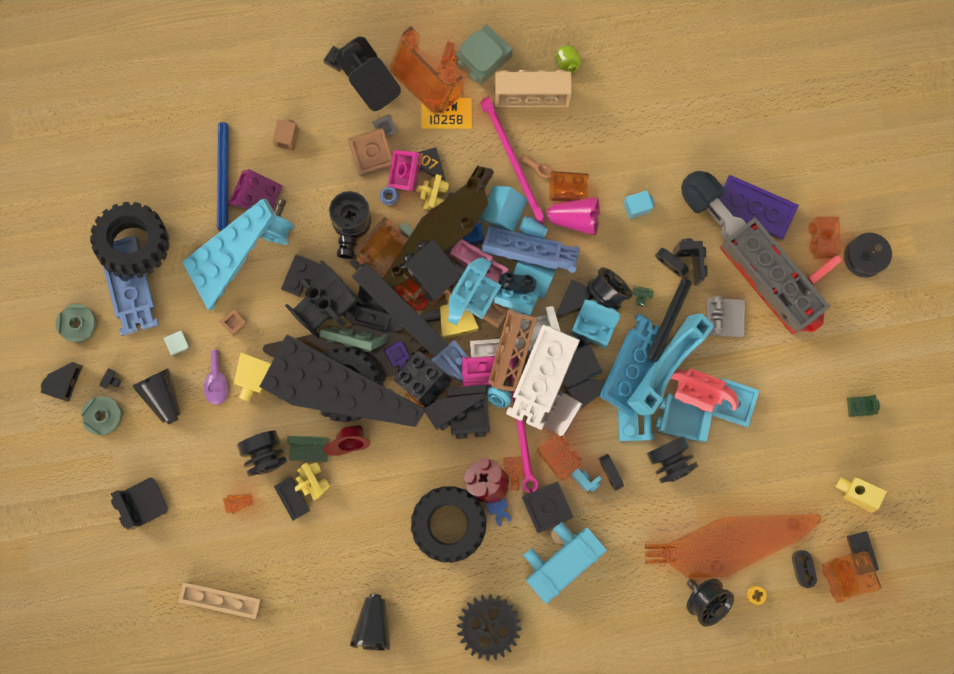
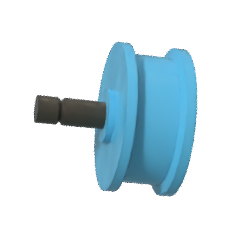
[260,198,295,245]

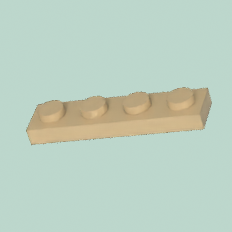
[178,582,262,619]

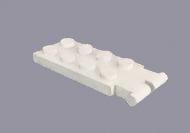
[506,325,580,430]

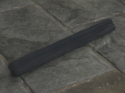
[647,278,692,362]

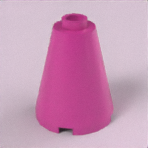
[547,197,600,235]

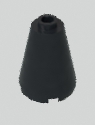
[132,369,180,425]
[350,594,390,651]

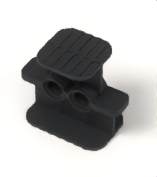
[335,36,401,111]
[285,260,364,339]

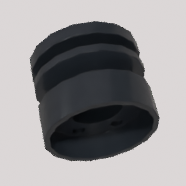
[329,191,371,239]
[237,430,287,477]
[646,436,698,484]

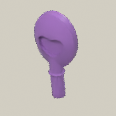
[204,350,229,405]

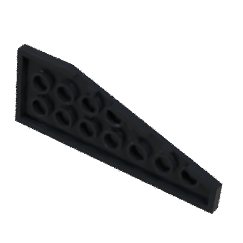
[259,334,426,427]

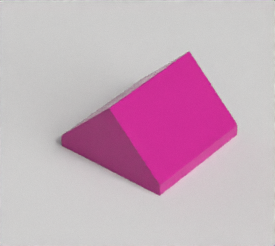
[388,150,423,192]

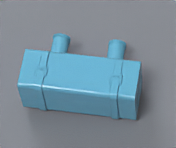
[523,522,607,604]

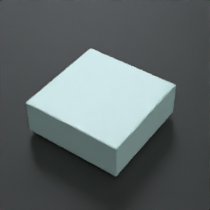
[164,330,190,356]

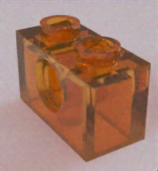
[809,217,841,258]

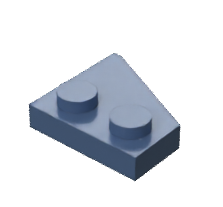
[431,340,468,382]

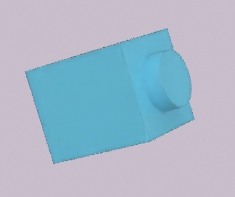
[623,190,654,219]

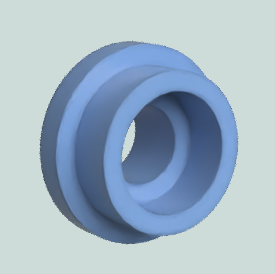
[380,187,399,206]

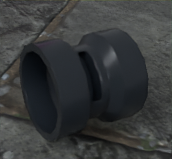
[337,236,357,259]

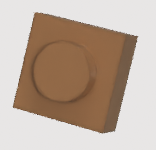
[219,309,248,337]

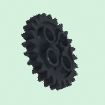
[457,594,522,661]

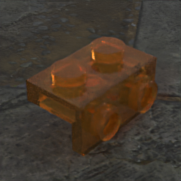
[549,171,589,202]

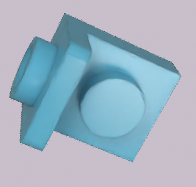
[570,468,602,492]

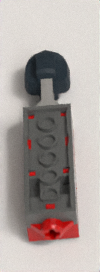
[681,171,830,335]

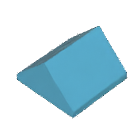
[479,186,528,232]
[513,260,558,299]

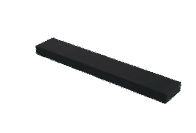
[352,262,448,358]

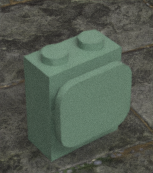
[455,24,513,85]

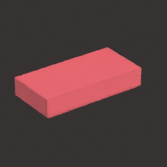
[808,256,842,285]

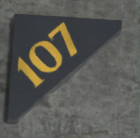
[417,147,446,181]

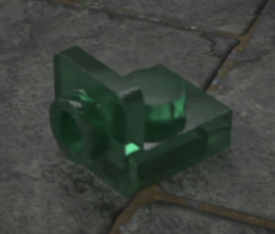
[847,395,880,417]

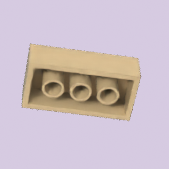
[495,70,571,107]

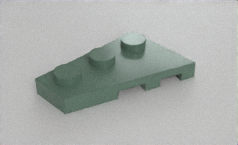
[319,326,390,352]

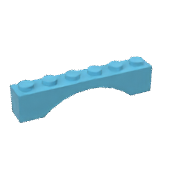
[627,313,714,415]

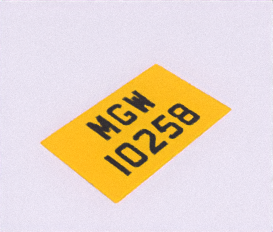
[421,98,472,129]

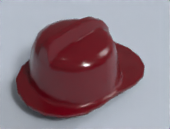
[324,425,370,456]

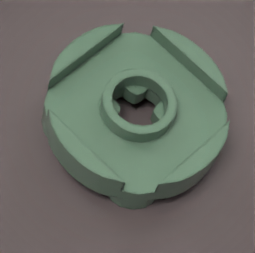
[56,304,97,343]
[81,396,123,435]

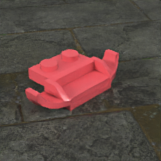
[670,368,739,413]

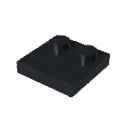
[522,481,574,533]

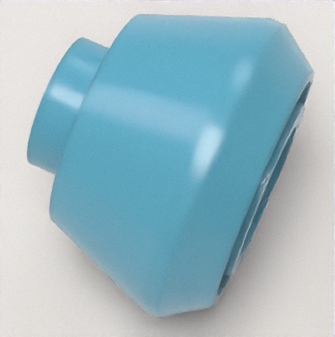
[487,383,512,408]

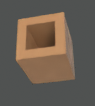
[272,119,299,150]

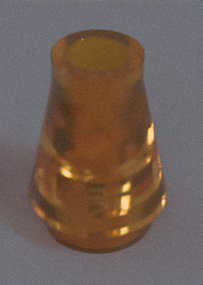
[223,493,253,514]

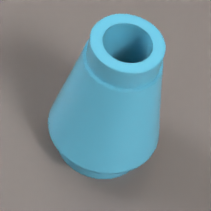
[519,216,548,238]

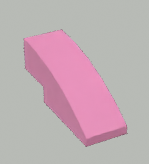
[450,239,509,283]

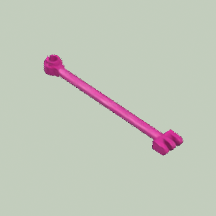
[480,96,545,225]
[508,353,538,493]

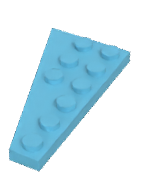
[182,199,276,310]

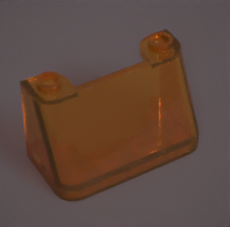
[390,26,464,115]
[354,217,424,303]

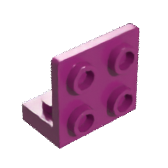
[228,169,282,210]

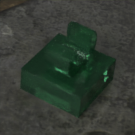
[632,285,654,306]

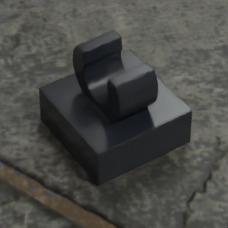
[323,46,342,72]
[99,368,121,389]

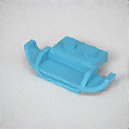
[448,257,501,325]

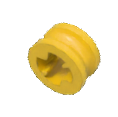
[747,586,767,605]

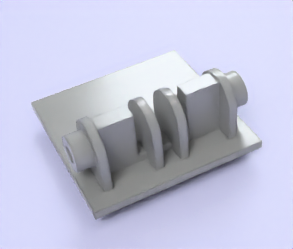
[706,296,745,338]
[542,391,582,438]

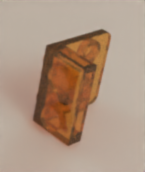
[822,551,881,603]

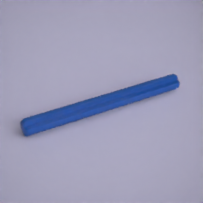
[217,122,229,231]

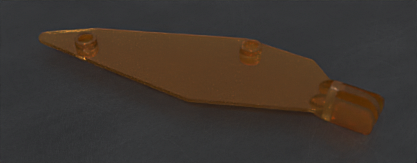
[645,514,821,578]

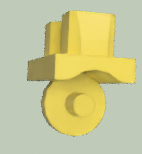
[416,174,449,211]
[294,463,330,501]

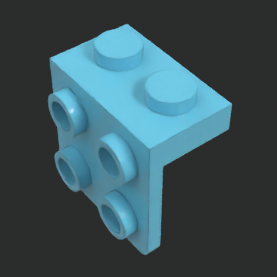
[570,300,621,349]

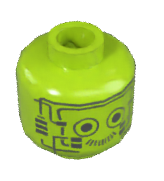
[554,45,581,74]

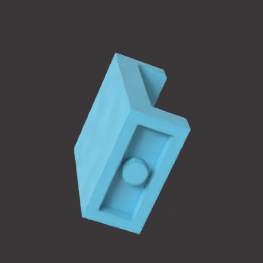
[656,393,713,443]

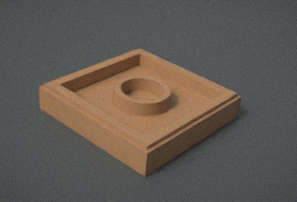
[348,127,393,175]

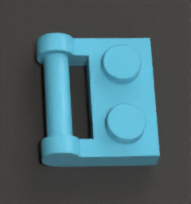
[617,408,654,441]

